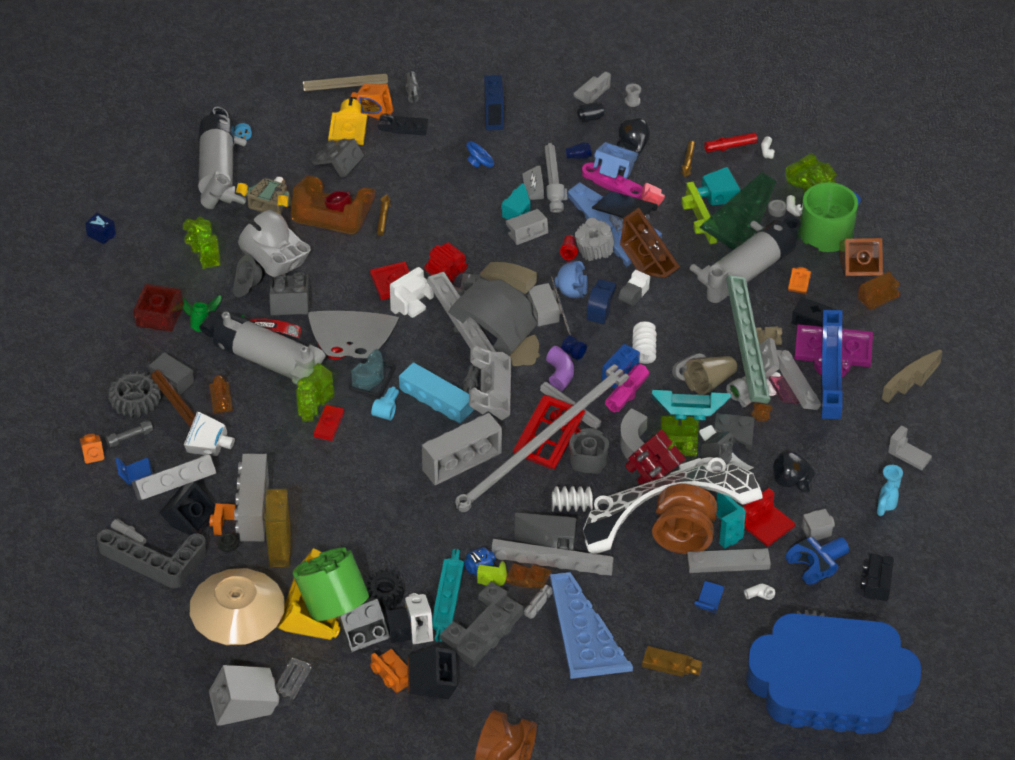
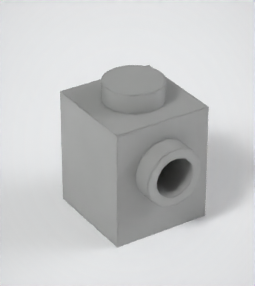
[802,509,835,540]

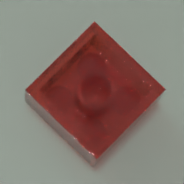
[133,284,184,332]

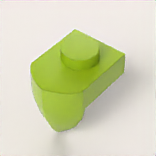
[477,561,507,586]

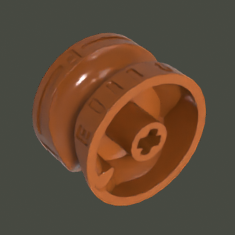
[652,484,718,554]
[475,710,537,760]

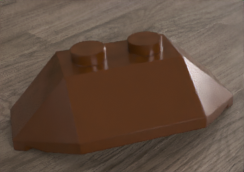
[620,208,681,278]

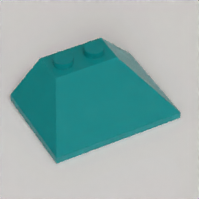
[651,390,731,421]

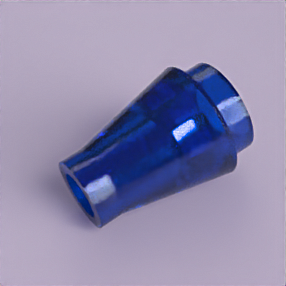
[566,142,592,159]

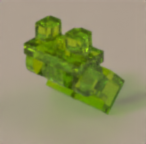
[786,153,838,193]
[183,216,220,269]
[296,363,334,421]
[660,416,699,456]

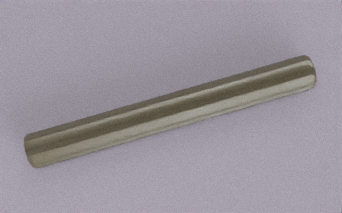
[303,73,388,91]

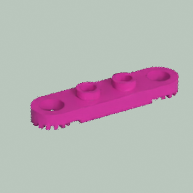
[582,162,642,199]

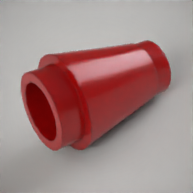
[560,235,578,260]

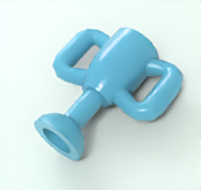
[877,465,903,516]

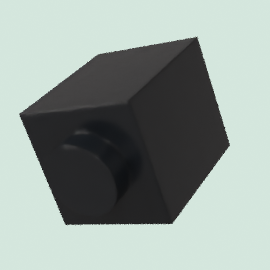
[386,608,412,643]

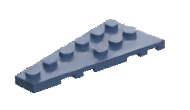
[568,182,662,267]
[550,572,633,679]

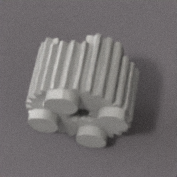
[575,218,615,261]

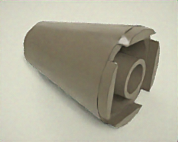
[684,356,737,395]

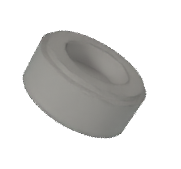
[768,200,787,217]

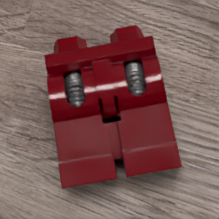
[625,429,686,485]

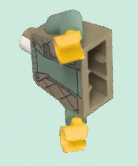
[236,177,292,215]

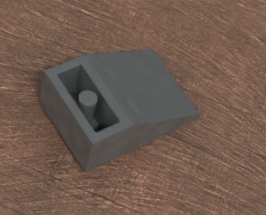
[270,272,309,315]
[515,513,576,551]

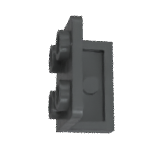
[312,138,364,177]

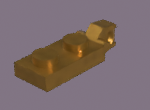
[642,646,702,677]

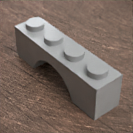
[131,455,216,500]

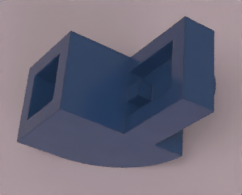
[587,279,616,324]

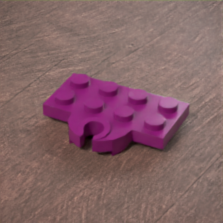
[794,325,873,377]

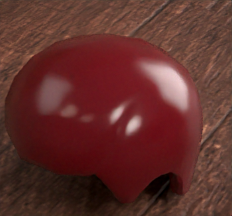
[324,191,352,214]

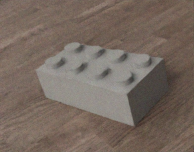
[422,413,502,485]
[234,454,269,541]

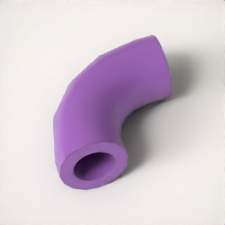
[546,346,574,392]

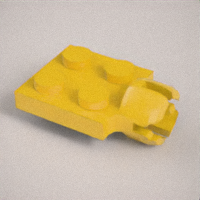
[328,99,367,145]

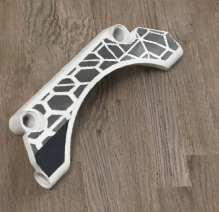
[583,458,763,554]

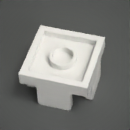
[390,267,434,318]

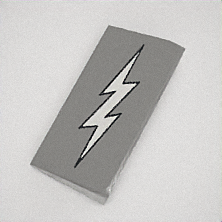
[522,166,544,200]

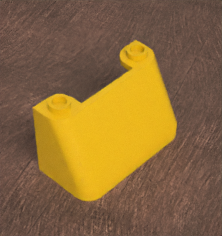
[277,548,341,640]

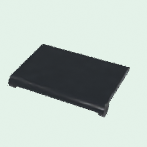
[592,191,658,218]

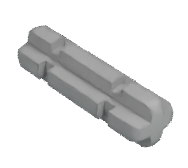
[524,585,553,619]

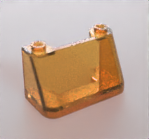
[291,175,376,234]

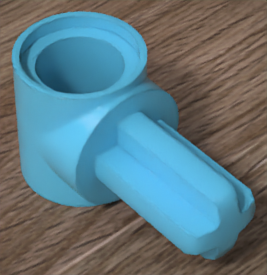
[371,387,399,421]

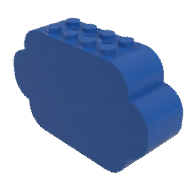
[746,613,921,734]

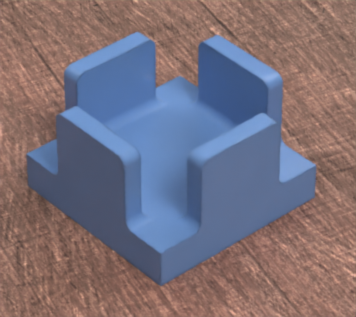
[593,142,638,179]

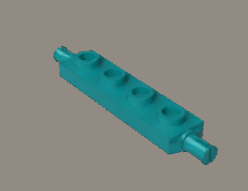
[432,549,464,642]

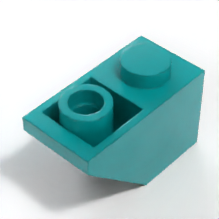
[501,183,530,220]

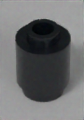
[577,102,604,122]

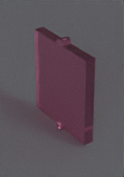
[768,376,800,405]

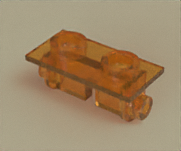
[209,375,233,414]

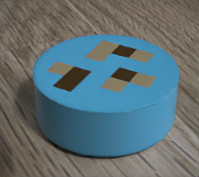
[234,123,252,140]

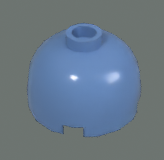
[555,261,588,298]

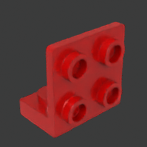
[743,488,795,547]

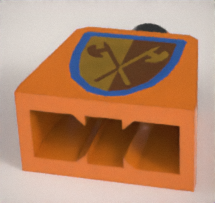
[351,84,394,119]

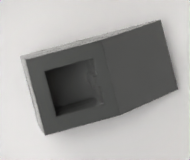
[701,432,733,465]

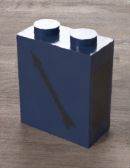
[484,75,504,131]

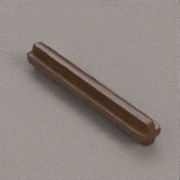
[151,370,196,428]

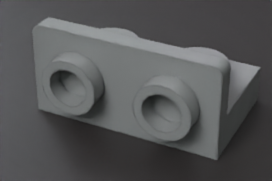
[759,337,780,379]

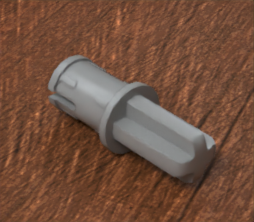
[111,519,146,546]

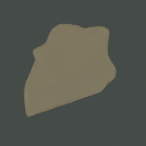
[510,334,540,366]

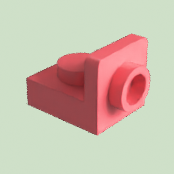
[641,183,665,206]

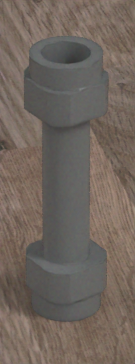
[105,420,153,448]

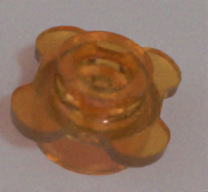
[751,403,773,421]

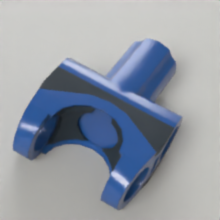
[785,537,849,585]

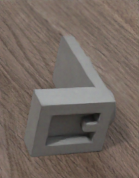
[888,426,932,470]

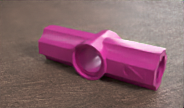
[605,364,650,413]

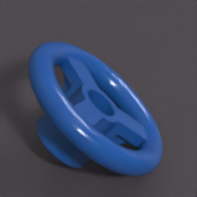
[466,141,494,168]

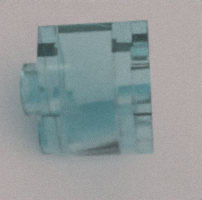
[352,348,384,391]

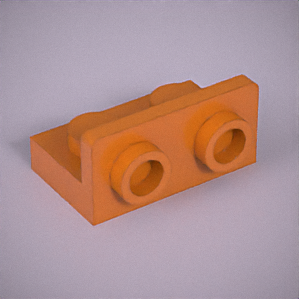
[370,649,408,693]

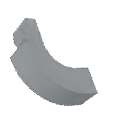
[620,408,648,460]

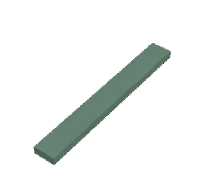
[726,275,770,404]

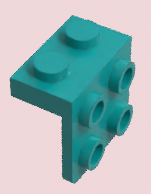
[717,492,746,549]

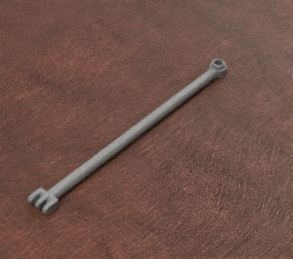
[455,364,629,512]

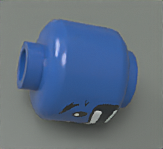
[464,547,496,577]

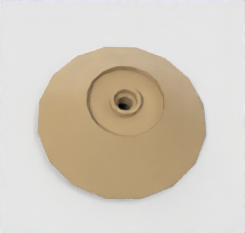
[190,568,284,645]

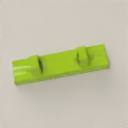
[681,182,718,244]

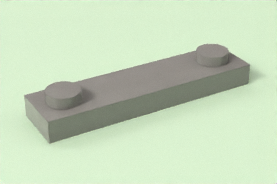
[777,350,822,410]
[687,548,771,573]

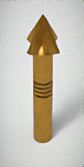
[681,141,695,177]
[377,194,391,236]

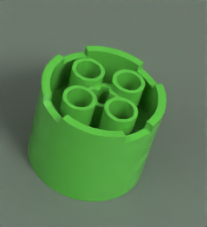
[800,182,858,252]
[293,547,369,621]

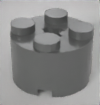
[569,428,609,474]

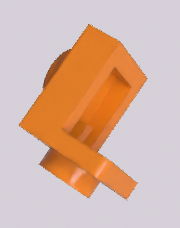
[80,434,104,463]
[210,503,236,535]

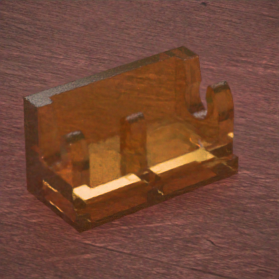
[858,271,900,311]

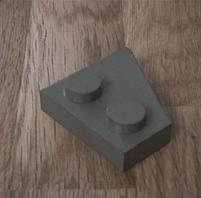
[714,413,755,450]

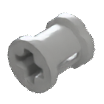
[625,84,641,107]

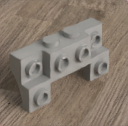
[469,345,511,420]

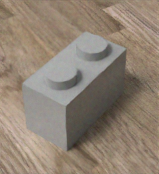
[527,283,562,326]

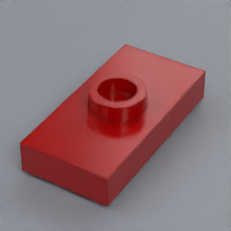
[314,405,345,441]

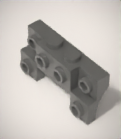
[440,582,524,667]

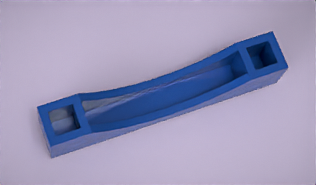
[821,310,842,419]

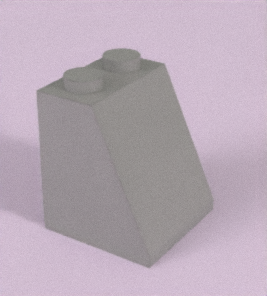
[209,665,279,726]

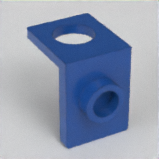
[116,458,153,485]
[694,581,724,614]

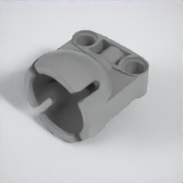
[238,210,310,277]

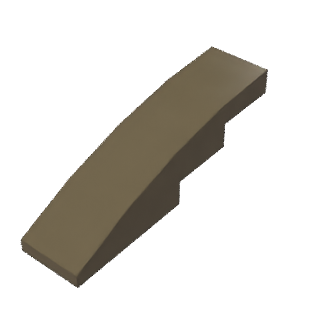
[882,349,943,403]

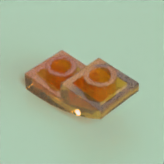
[506,563,551,588]

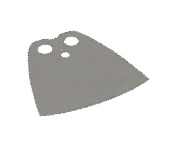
[308,311,399,358]

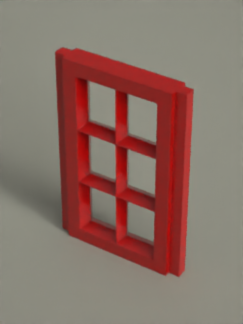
[513,395,586,470]

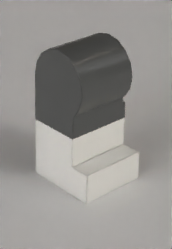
[619,270,650,306]

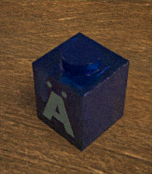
[85,213,116,244]

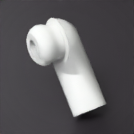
[744,584,776,600]

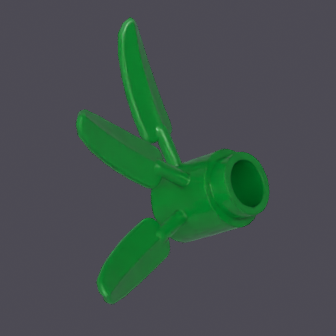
[180,295,244,332]

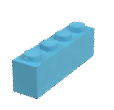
[399,362,474,423]

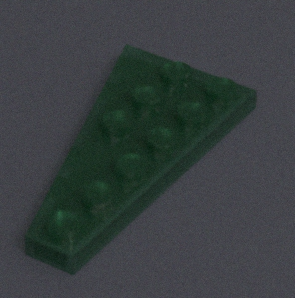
[700,172,777,250]

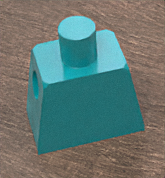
[697,167,740,206]

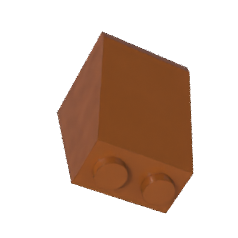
[840,238,883,276]

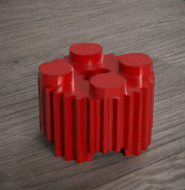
[424,242,468,284]

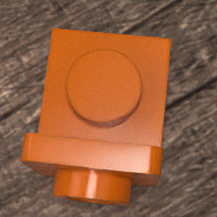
[788,267,811,294]

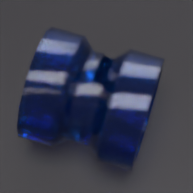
[561,335,587,361]

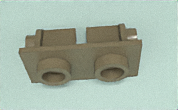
[756,326,782,345]

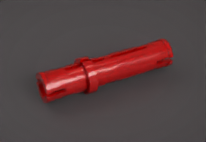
[704,132,758,153]

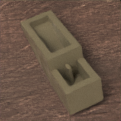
[480,262,537,294]

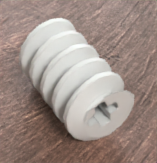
[632,322,657,364]
[552,486,593,512]

